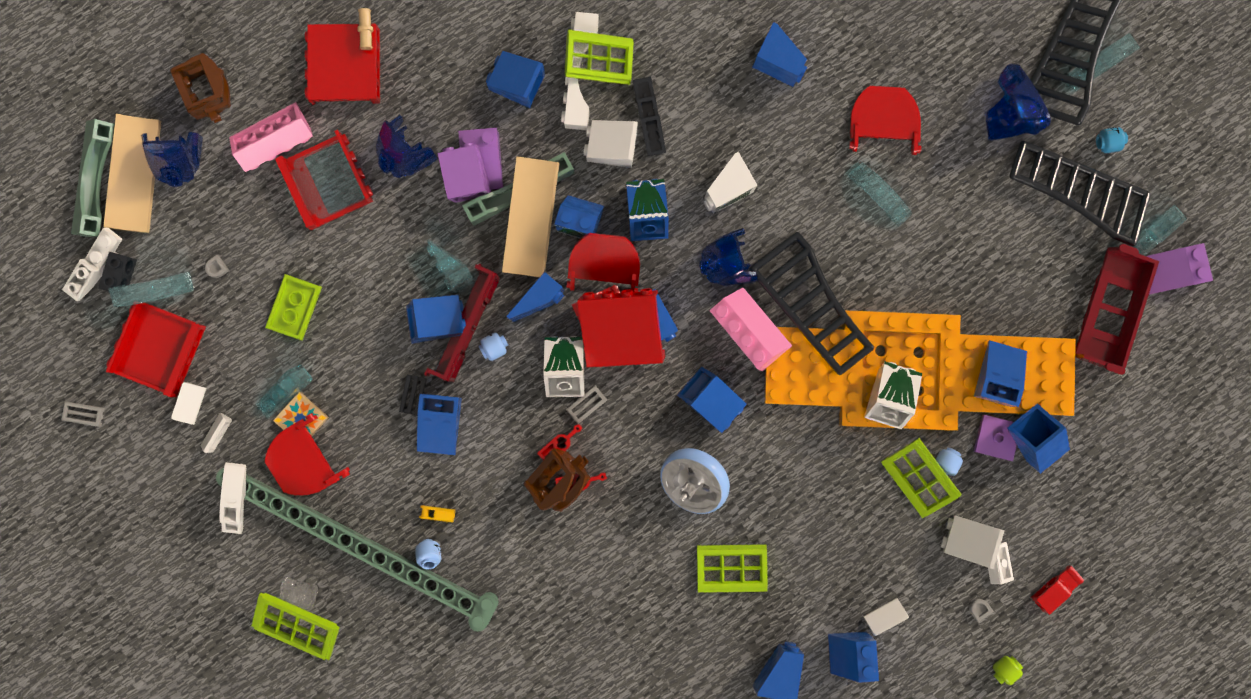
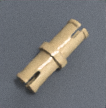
[357,8,373,50]

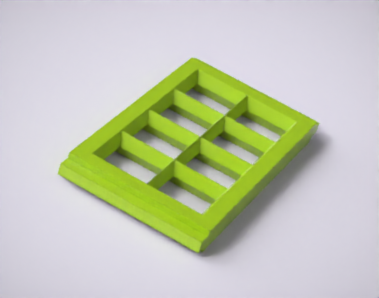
[252,593,340,660]

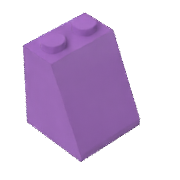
[438,143,491,203]

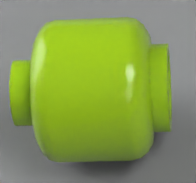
[993,656,1023,686]

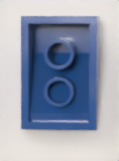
[506,272,564,322]

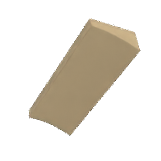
[103,114,161,233]
[502,157,559,277]

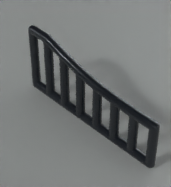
[1019,0,1122,126]
[1009,141,1151,247]
[749,232,874,375]

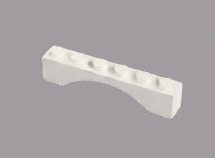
[561,12,599,130]

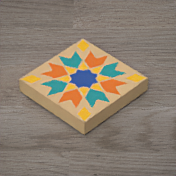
[273,392,329,436]

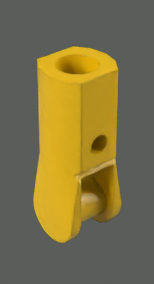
[419,505,455,523]

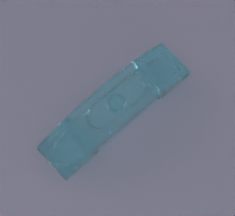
[845,160,912,227]
[109,272,194,307]

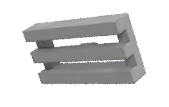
[566,385,607,424]
[61,401,105,427]

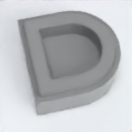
[205,255,230,278]
[969,598,994,623]

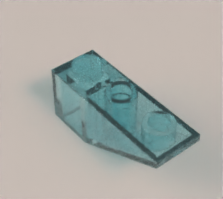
[426,239,475,293]
[256,365,313,419]

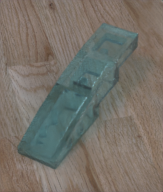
[1065,33,1140,94]
[1126,205,1187,256]

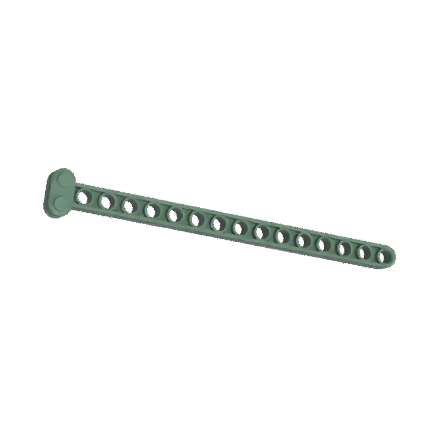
[216,468,499,632]

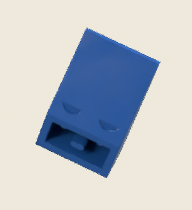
[974,340,1027,407]
[417,394,462,455]

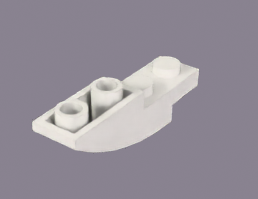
[62,228,122,301]
[219,462,246,534]

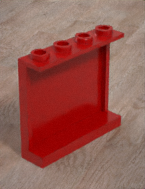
[305,24,380,104]
[577,288,666,367]
[106,300,206,397]

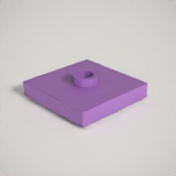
[974,415,1017,461]

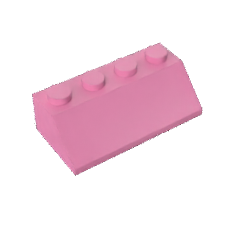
[229,102,313,172]
[710,288,792,371]

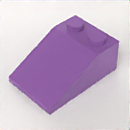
[458,128,503,190]
[1147,243,1213,294]

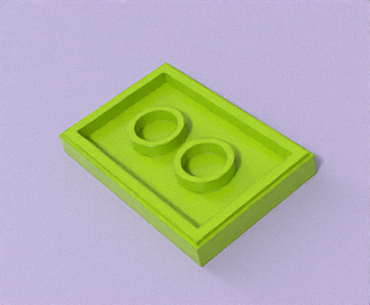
[265,274,322,341]

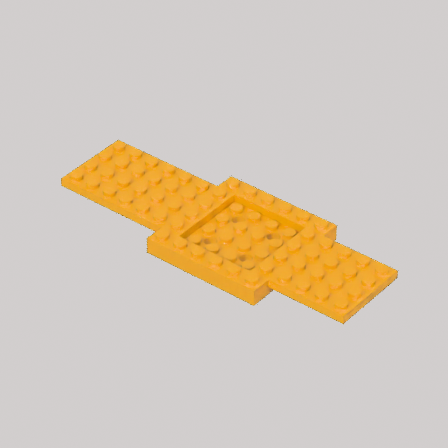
[764,310,1076,431]

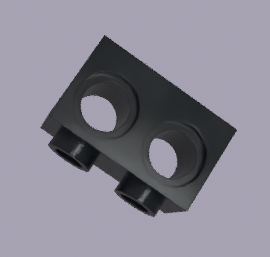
[98,252,137,296]

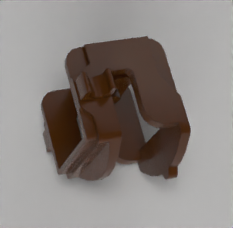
[170,53,231,123]
[523,448,590,512]

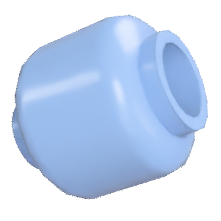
[479,332,508,361]
[935,447,963,476]
[415,539,442,570]

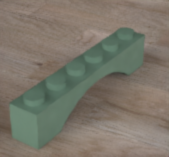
[71,119,114,238]
[462,152,575,226]

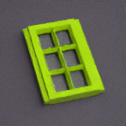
[565,30,634,85]
[881,438,962,518]
[697,544,768,593]

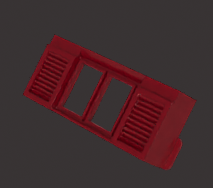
[1075,244,1159,375]
[424,264,501,382]

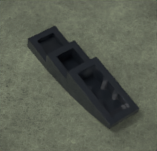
[632,76,666,156]

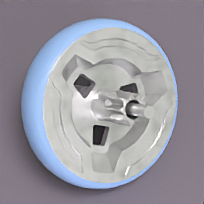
[660,448,730,514]

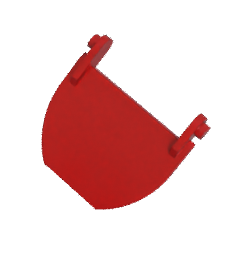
[849,86,921,155]
[567,233,640,292]
[265,413,350,495]

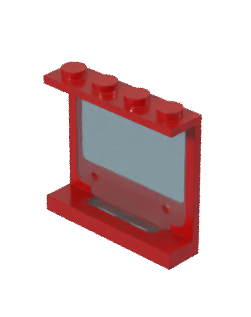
[275,130,374,230]

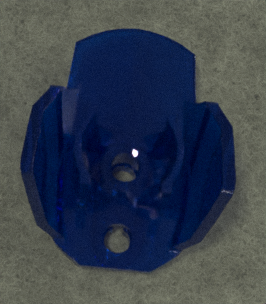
[986,63,1051,141]
[376,114,438,178]
[141,132,203,187]
[699,228,757,286]

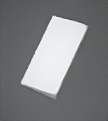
[171,382,206,425]
[201,413,232,453]
[988,542,1014,584]
[863,598,909,636]

